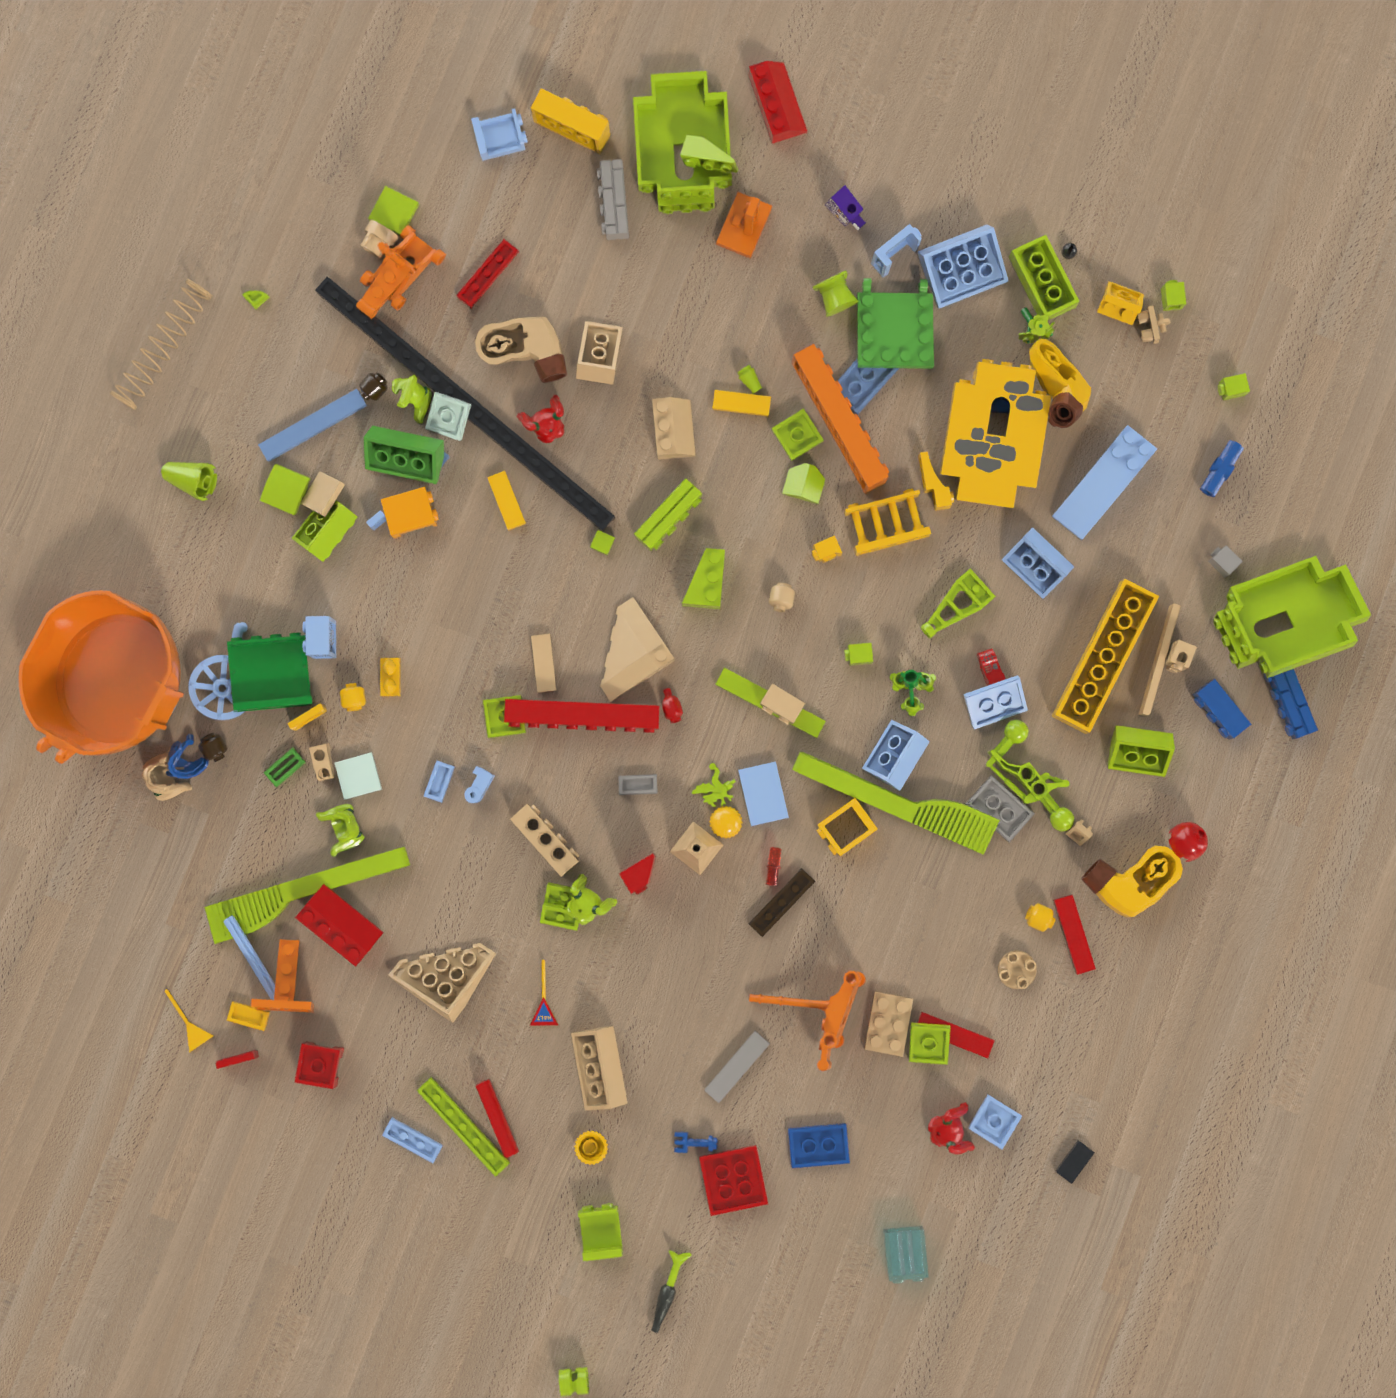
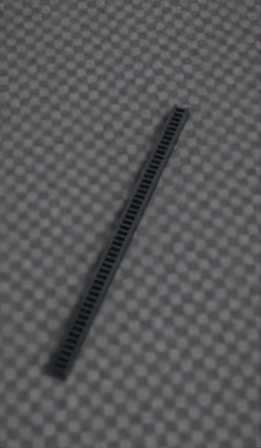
[315,276,615,532]

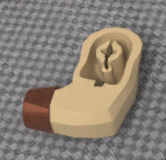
[475,317,567,383]

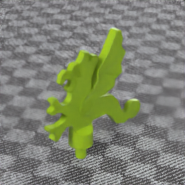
[692,763,736,807]

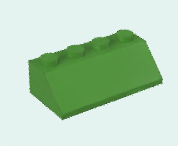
[363,426,444,484]

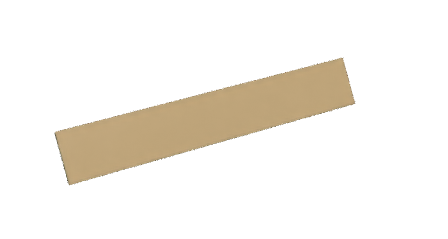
[1138,603,1181,717]

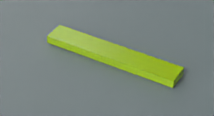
[715,668,826,738]
[416,1076,510,1177]

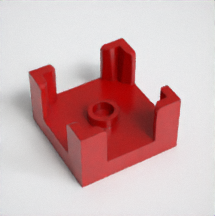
[294,1041,344,1089]

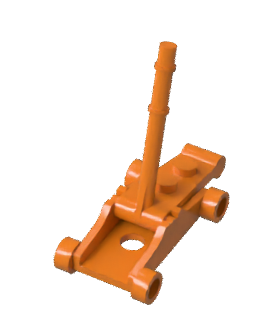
[356,225,446,319]
[749,971,866,1071]

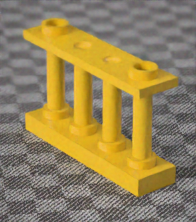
[844,489,931,556]

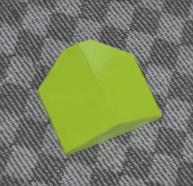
[782,463,825,504]

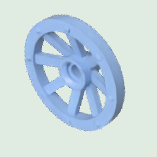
[188,655,244,720]

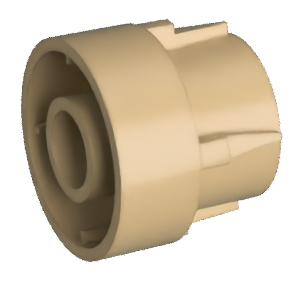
[360,220,399,259]

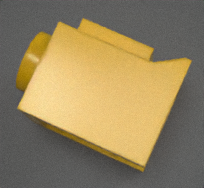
[811,536,842,563]

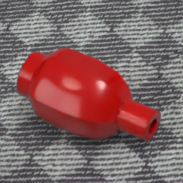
[662,688,683,723]

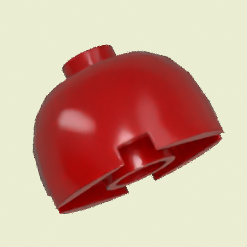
[1169,822,1208,862]

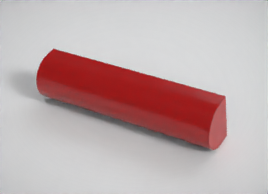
[475,1079,520,1158]

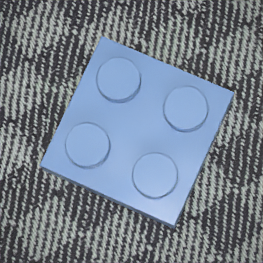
[968,1095,1022,1149]

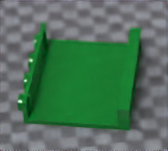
[227,632,312,712]

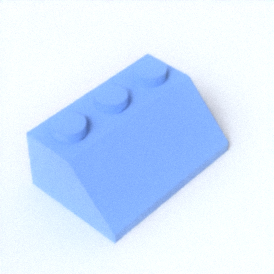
[1002,527,1074,599]
[862,720,930,791]

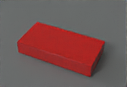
[215,1050,259,1069]

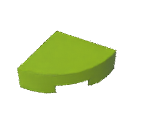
[242,290,270,310]

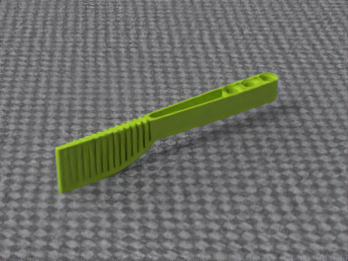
[792,751,1000,855]
[204,847,410,944]

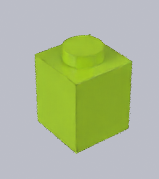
[1161,280,1186,311]
[1217,373,1250,401]
[844,643,873,666]

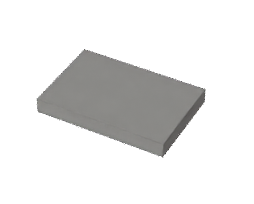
[966,775,1035,842]

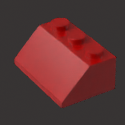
[619,853,656,895]

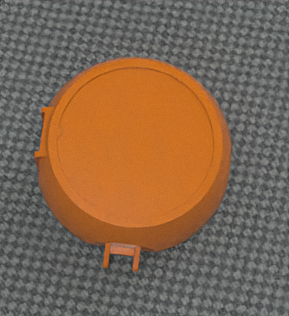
[19,590,184,764]

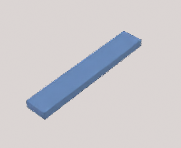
[258,389,367,462]

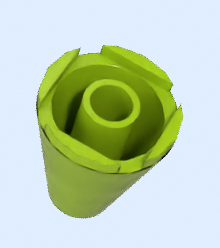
[161,462,217,501]

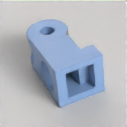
[464,766,495,803]

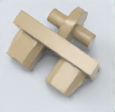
[1137,306,1171,344]

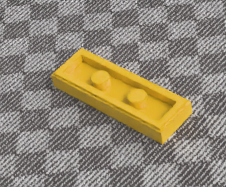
[712,390,771,417]
[487,471,526,531]

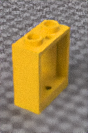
[816,798,878,856]

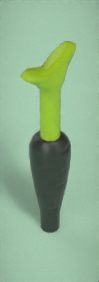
[651,1250,692,1333]

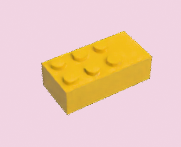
[531,88,610,154]

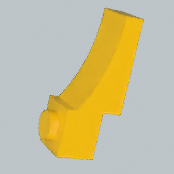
[918,451,954,511]

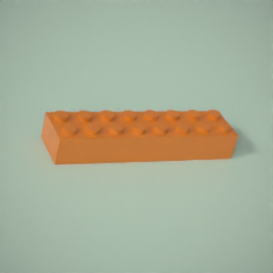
[792,344,889,494]

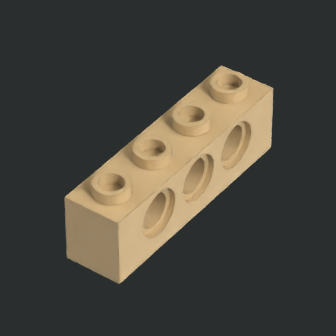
[510,804,580,877]

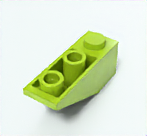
[680,135,738,173]

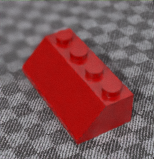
[748,61,808,144]
[295,884,384,967]

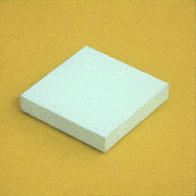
[425,392,471,441]
[335,752,382,800]

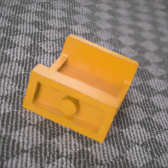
[381,487,439,539]

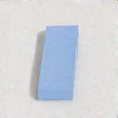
[382,1117,443,1163]

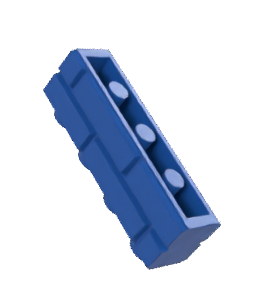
[1263,669,1318,739]

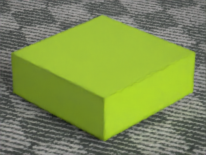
[590,530,615,556]

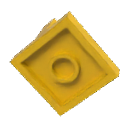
[1097,281,1144,325]

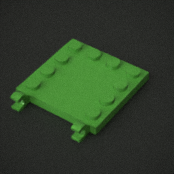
[857,278,934,369]

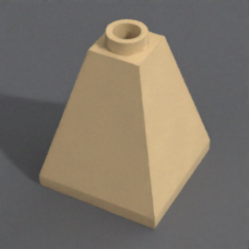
[670,822,723,875]

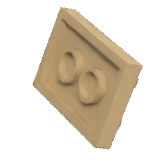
[864,991,913,1057]

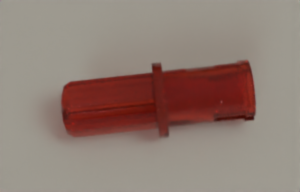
[765,847,781,886]

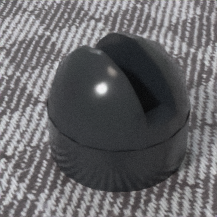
[1061,243,1077,259]

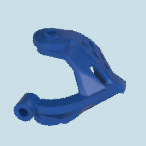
[166,734,209,779]

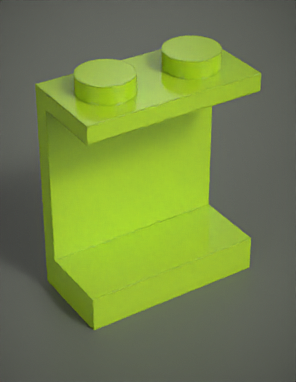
[578,1203,623,1261]

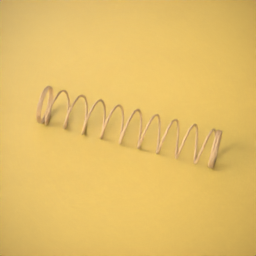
[110,279,212,410]

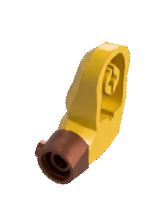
[1029,339,1091,428]
[1081,846,1183,918]

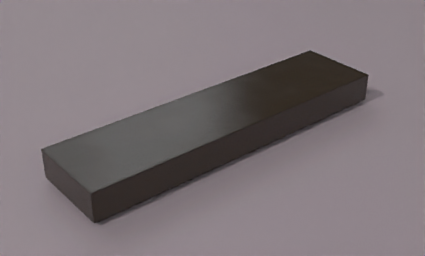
[748,868,816,937]

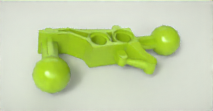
[985,720,1074,832]

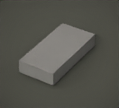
[618,774,658,795]

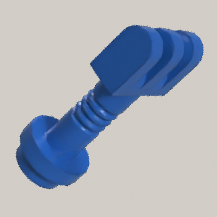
[674,1132,718,1153]

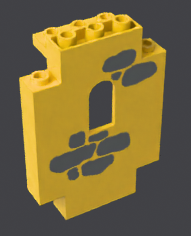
[940,359,1051,508]

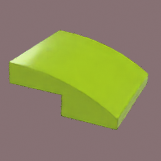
[260,464,311,515]
[540,882,582,931]

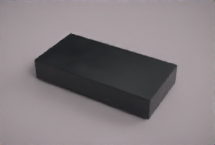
[1055,1140,1095,1184]

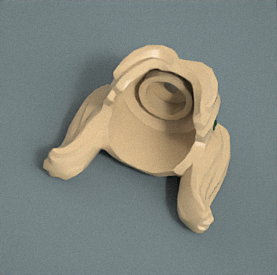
[142,747,192,801]

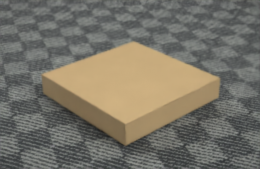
[300,471,345,517]

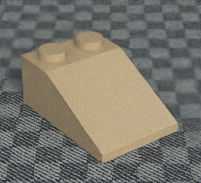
[576,321,623,385]

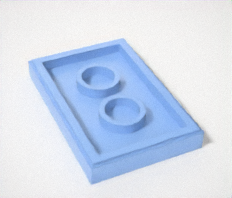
[963,675,1028,729]
[738,761,789,826]

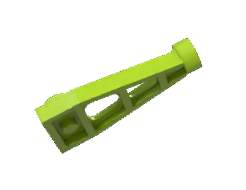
[920,568,996,639]

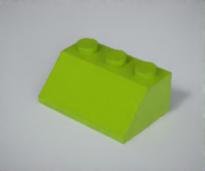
[291,500,358,562]
[1108,725,1175,777]

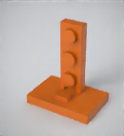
[716,192,772,259]
[251,939,314,1013]

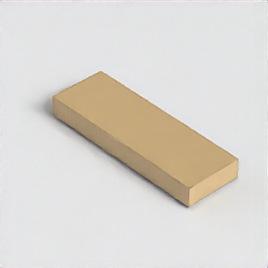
[531,634,557,693]

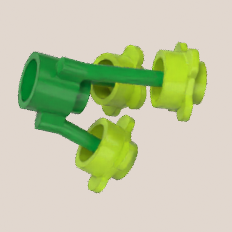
[889,670,936,716]

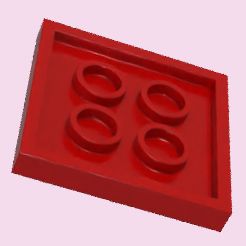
[699,1145,768,1216]

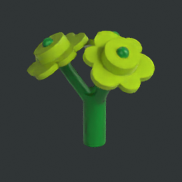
[1018,307,1055,344]

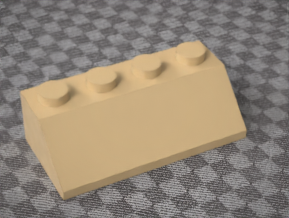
[571,1026,628,1110]

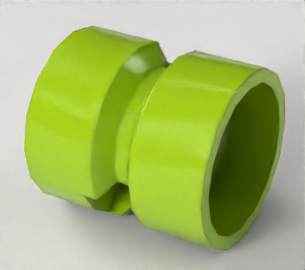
[559,1367,589,1396]

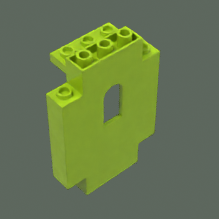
[633,71,732,214]
[1213,556,1371,678]

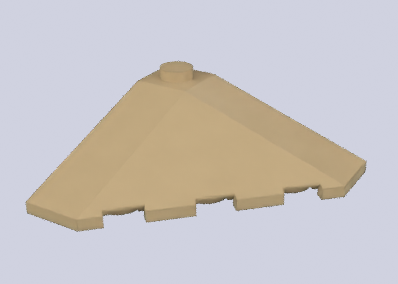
[600,597,675,702]
[388,943,496,1023]

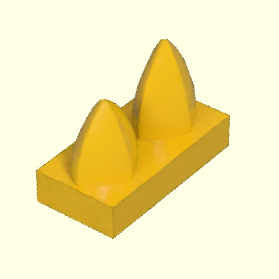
[380,658,401,697]

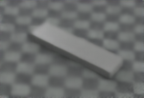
[704,1031,770,1103]

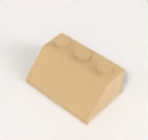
[652,397,696,460]

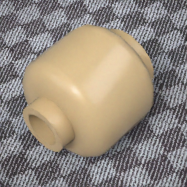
[769,583,795,612]

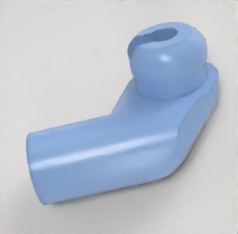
[232,622,248,640]

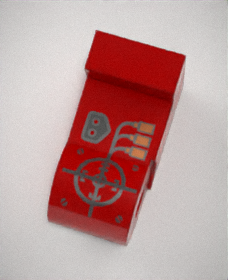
[977,648,1006,686]

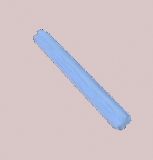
[224,916,275,1000]

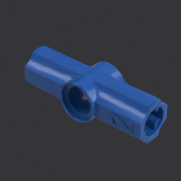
[1200,440,1244,498]

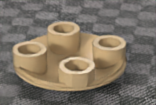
[998,951,1037,989]

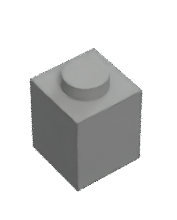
[1208,545,1243,578]

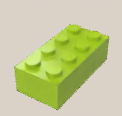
[1008,235,1080,321]

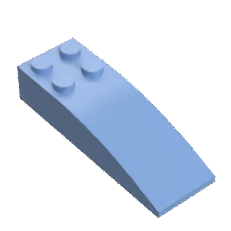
[1052,425,1157,540]

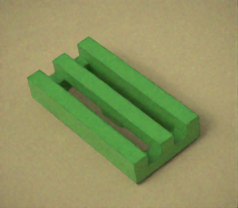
[264,748,306,787]

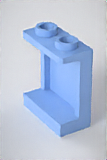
[471,108,527,161]
[871,224,922,278]

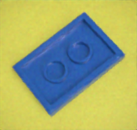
[788,1123,850,1168]

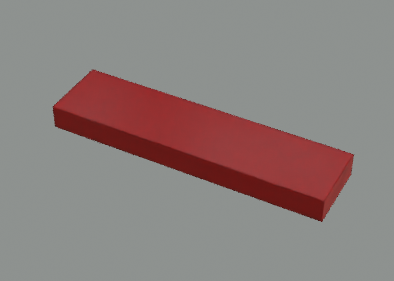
[456,239,519,309]
[1053,894,1096,975]
[917,1011,995,1059]

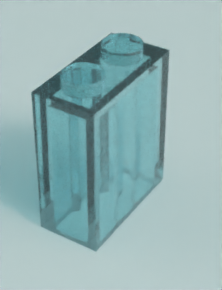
[883,1226,929,1283]

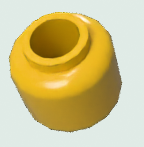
[339,683,366,712]
[1025,903,1056,932]

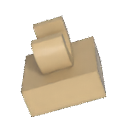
[1065,820,1093,846]

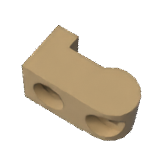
[309,743,335,781]

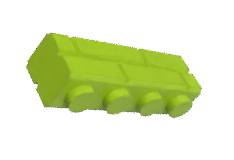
[634,478,702,551]

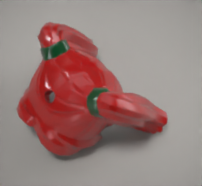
[517,394,564,443]
[928,1102,975,1155]

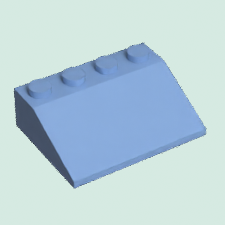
[917,225,1009,309]

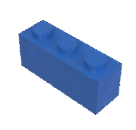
[1192,679,1251,740]

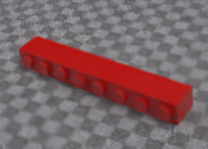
[504,699,660,733]

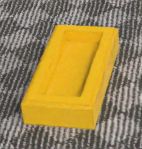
[287,703,327,731]
[226,1001,270,1031]

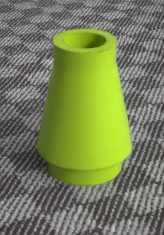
[737,364,763,394]

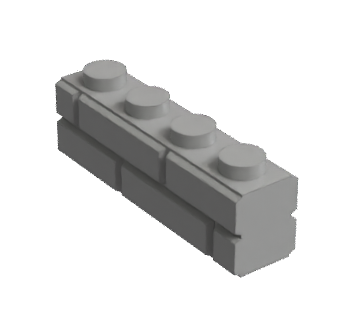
[597,159,629,240]

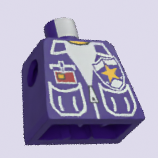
[825,185,866,231]

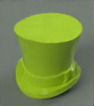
[812,270,859,317]

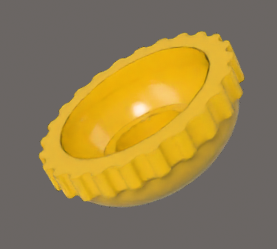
[709,806,743,838]
[574,1131,608,1165]

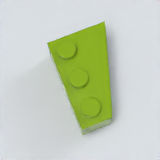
[682,548,725,609]

